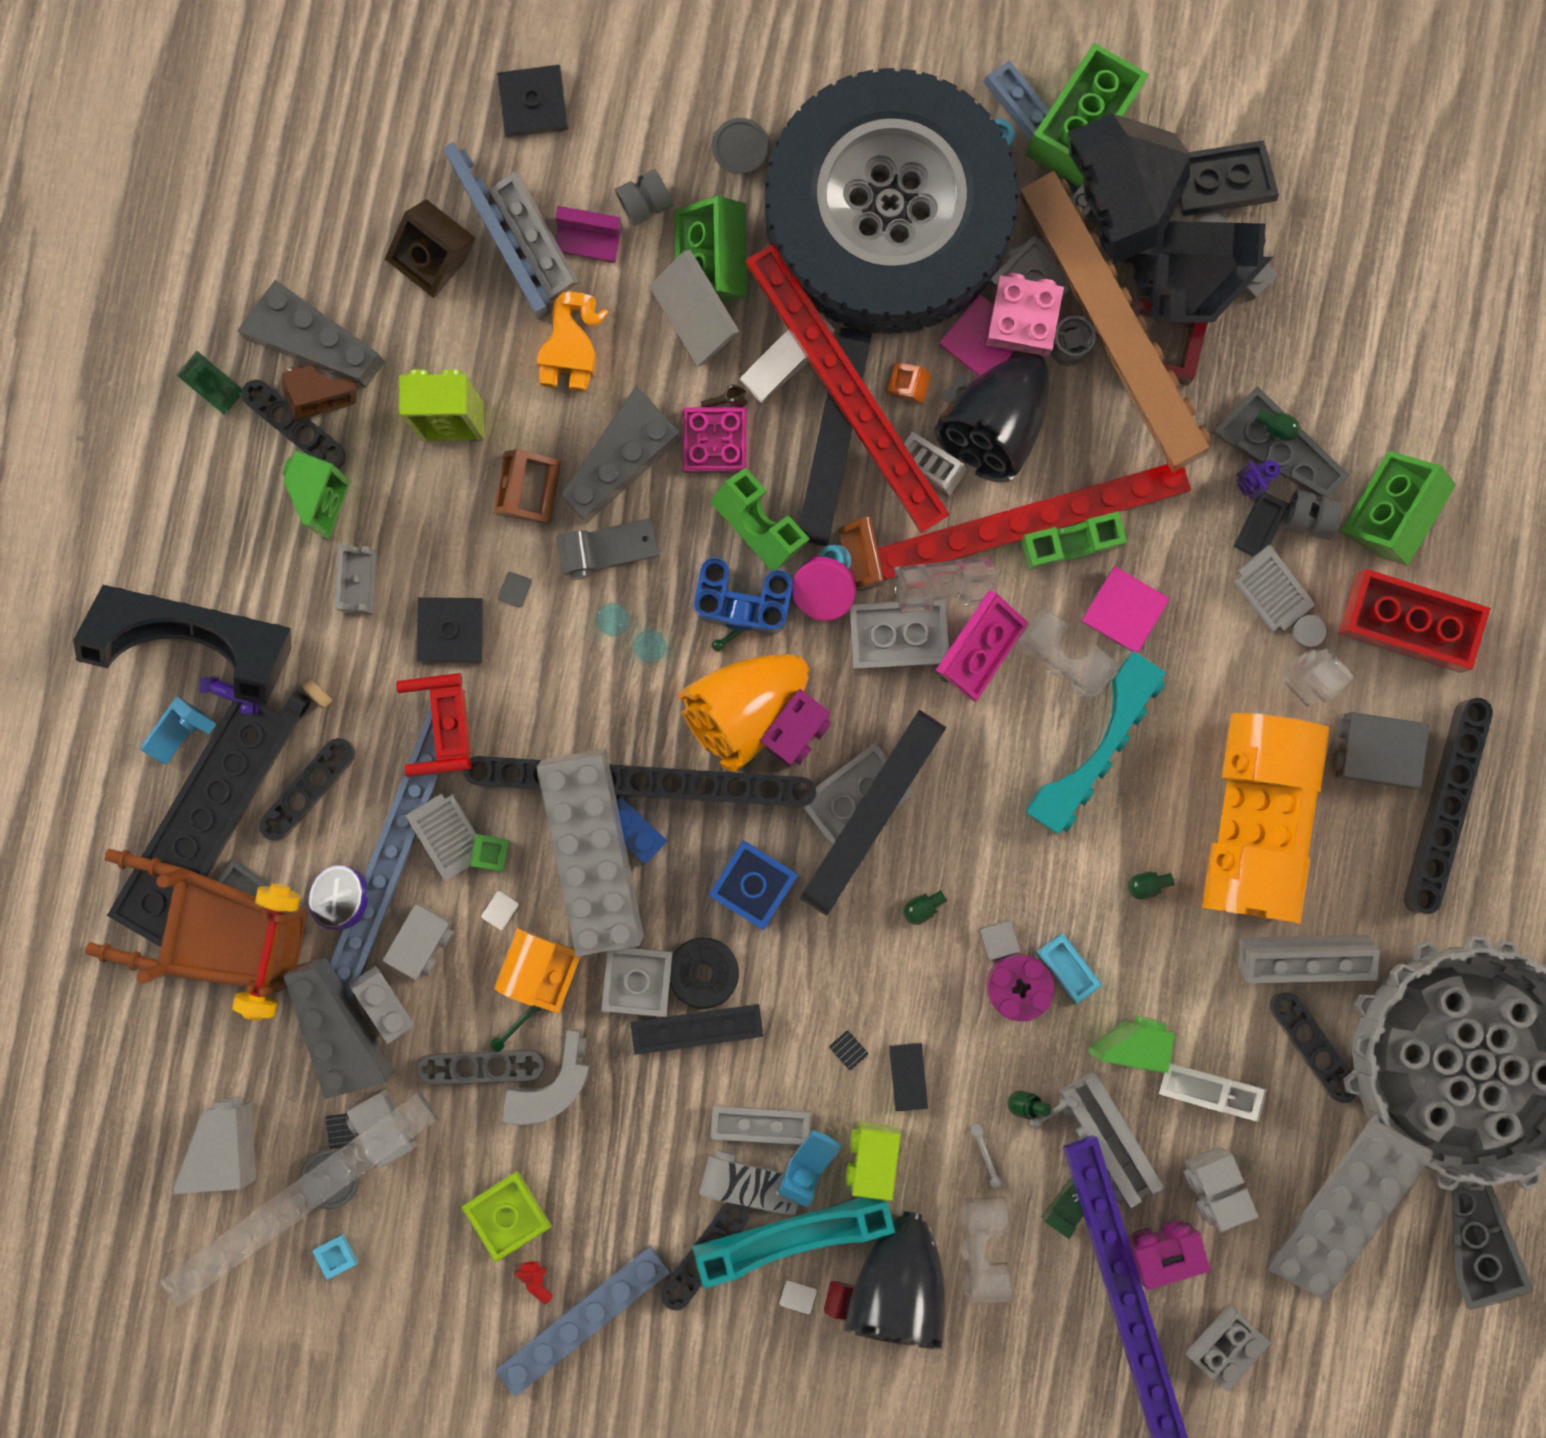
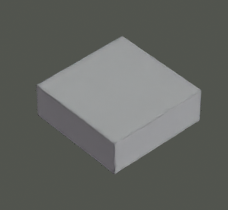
[979,920,1020,961]

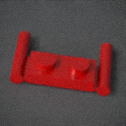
[396,673,471,777]

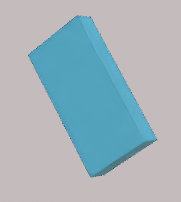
[1037,933,1102,1005]

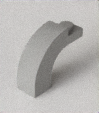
[502,1028,591,1125]

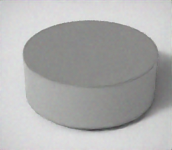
[1292,615,1327,648]

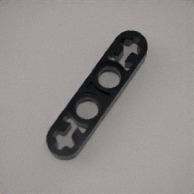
[242,380,346,469]
[259,738,356,840]
[1270,992,1357,1103]
[661,1202,749,1310]

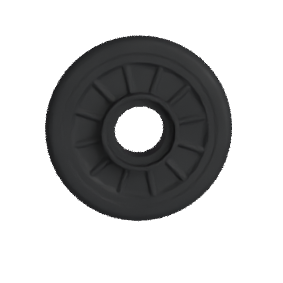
[670,938,739,1009]

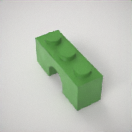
[710,467,809,571]
[1020,511,1127,571]

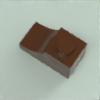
[282,365,357,421]

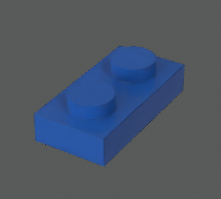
[617,797,668,864]

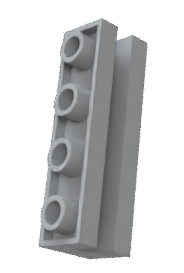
[1238,935,1380,984]
[1058,1071,1164,1208]

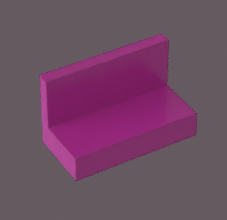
[555,206,623,263]

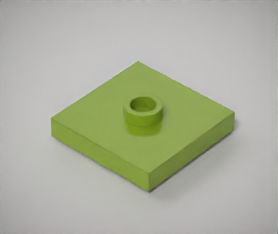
[461,1170,552,1263]

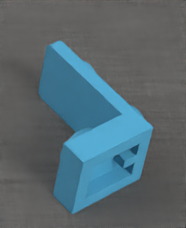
[140,696,216,764]
[778,1130,842,1207]

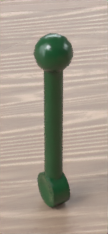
[712,612,769,652]
[490,1005,542,1052]

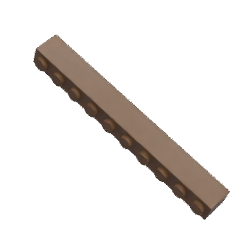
[1020,171,1211,473]

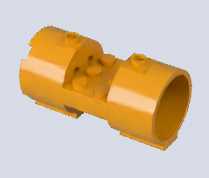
[1202,713,1330,923]

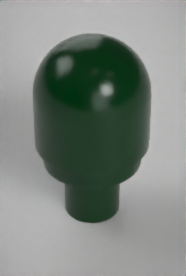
[1255,409,1300,441]
[1128,871,1174,900]
[904,890,947,925]
[1007,1091,1051,1119]

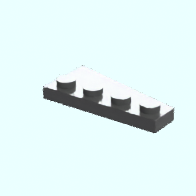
[1211,386,1349,498]

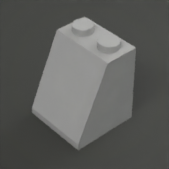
[174,1097,256,1194]

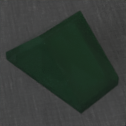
[176,350,242,415]

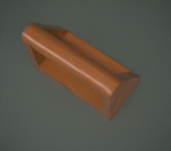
[493,449,561,524]
[838,517,884,591]

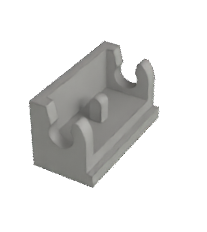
[335,544,377,614]

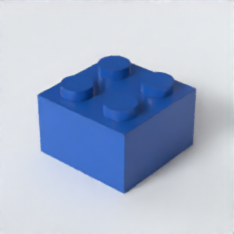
[708,840,798,930]

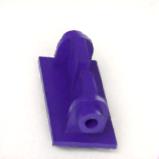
[1236,460,1280,501]

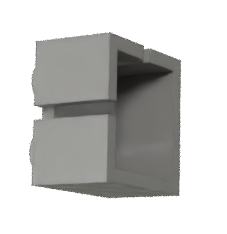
[1183,1146,1258,1232]

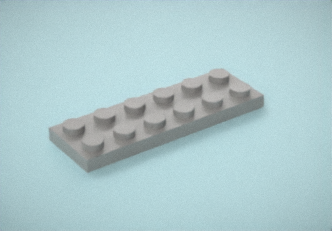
[1267,1118,1432,1301]

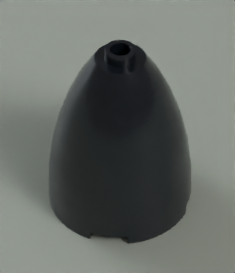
[934,354,1049,483]
[843,1211,946,1350]

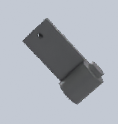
[556,518,659,580]

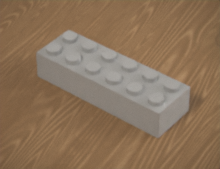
[537,748,644,957]

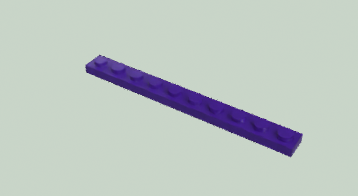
[1063,1135,1188,1438]

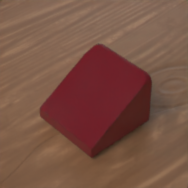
[824,1281,854,1320]

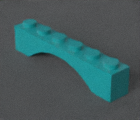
[1024,651,1166,835]
[692,1197,895,1289]

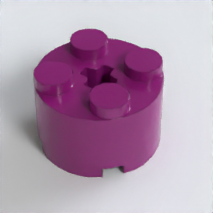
[986,953,1054,1022]

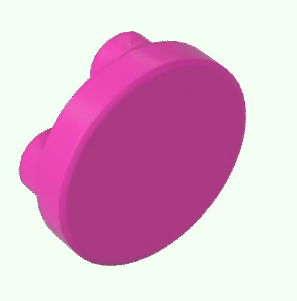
[792,556,856,621]

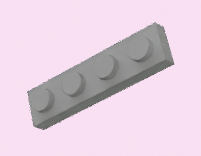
[489,172,579,300]

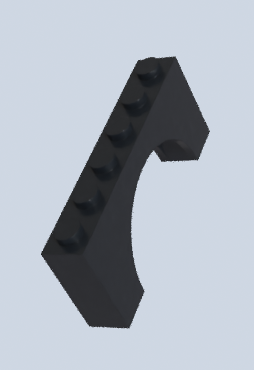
[73,585,292,705]

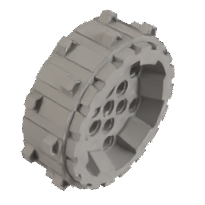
[1343,936,1546,1191]

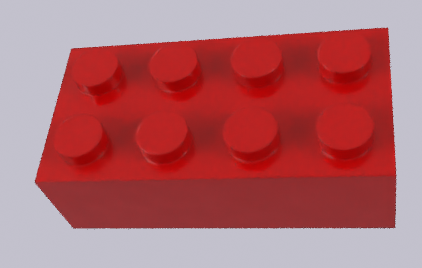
[1338,569,1491,673]

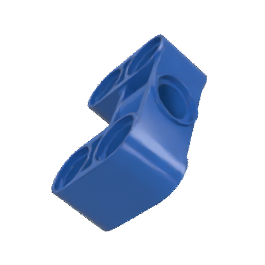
[694,558,792,634]

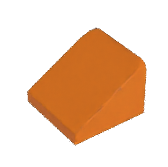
[886,363,931,403]

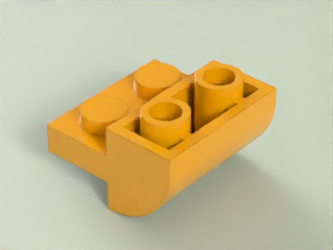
[494,928,581,1013]

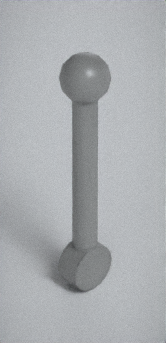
[1029,1093,1081,1128]
[970,1123,1003,1189]

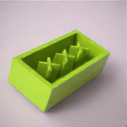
[399,369,484,441]

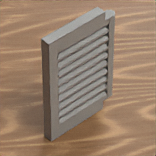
[1234,545,1316,632]
[405,793,477,881]

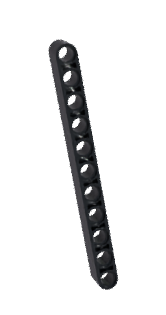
[463,756,817,808]

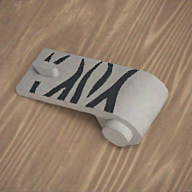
[699,1150,798,1216]

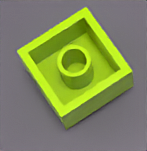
[845,1121,901,1201]

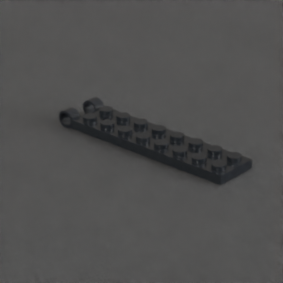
[107,691,311,947]

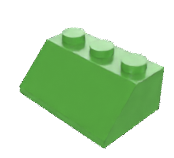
[674,196,747,303]
[282,451,351,540]
[1341,451,1456,566]
[1087,1016,1175,1073]

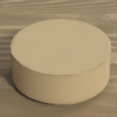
[302,678,333,708]

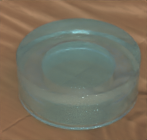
[596,603,629,636]
[634,630,666,663]

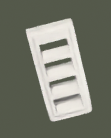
[904,431,967,496]

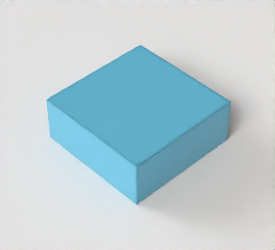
[312,1233,358,1280]

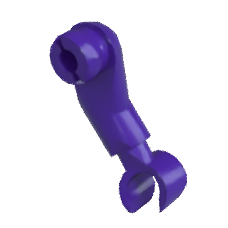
[199,676,258,714]

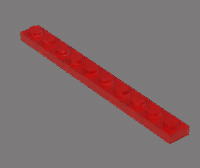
[745,243,950,533]
[877,464,1191,580]

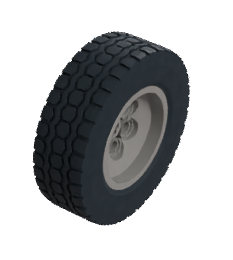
[765,68,1019,334]

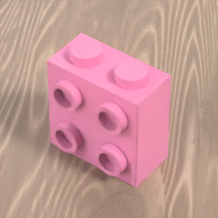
[986,273,1064,357]

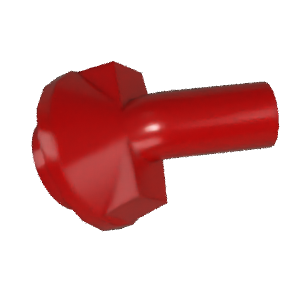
[514,1261,553,1304]

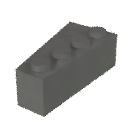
[237,280,385,387]
[562,385,681,524]
[284,957,396,1099]

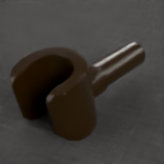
[701,384,747,408]

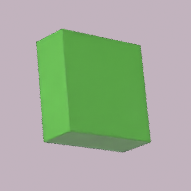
[469,834,509,872]

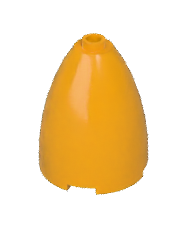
[677,654,809,772]

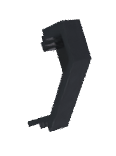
[1068,113,1190,264]
[1125,221,1273,323]

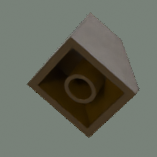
[384,199,476,298]

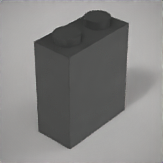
[1332,712,1429,789]

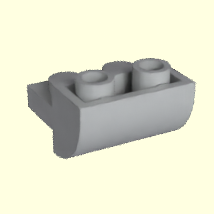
[1185,1304,1271,1392]

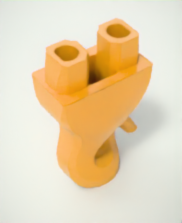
[536,292,609,393]

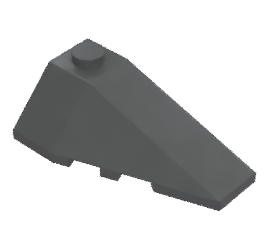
[1451,1182,1534,1310]

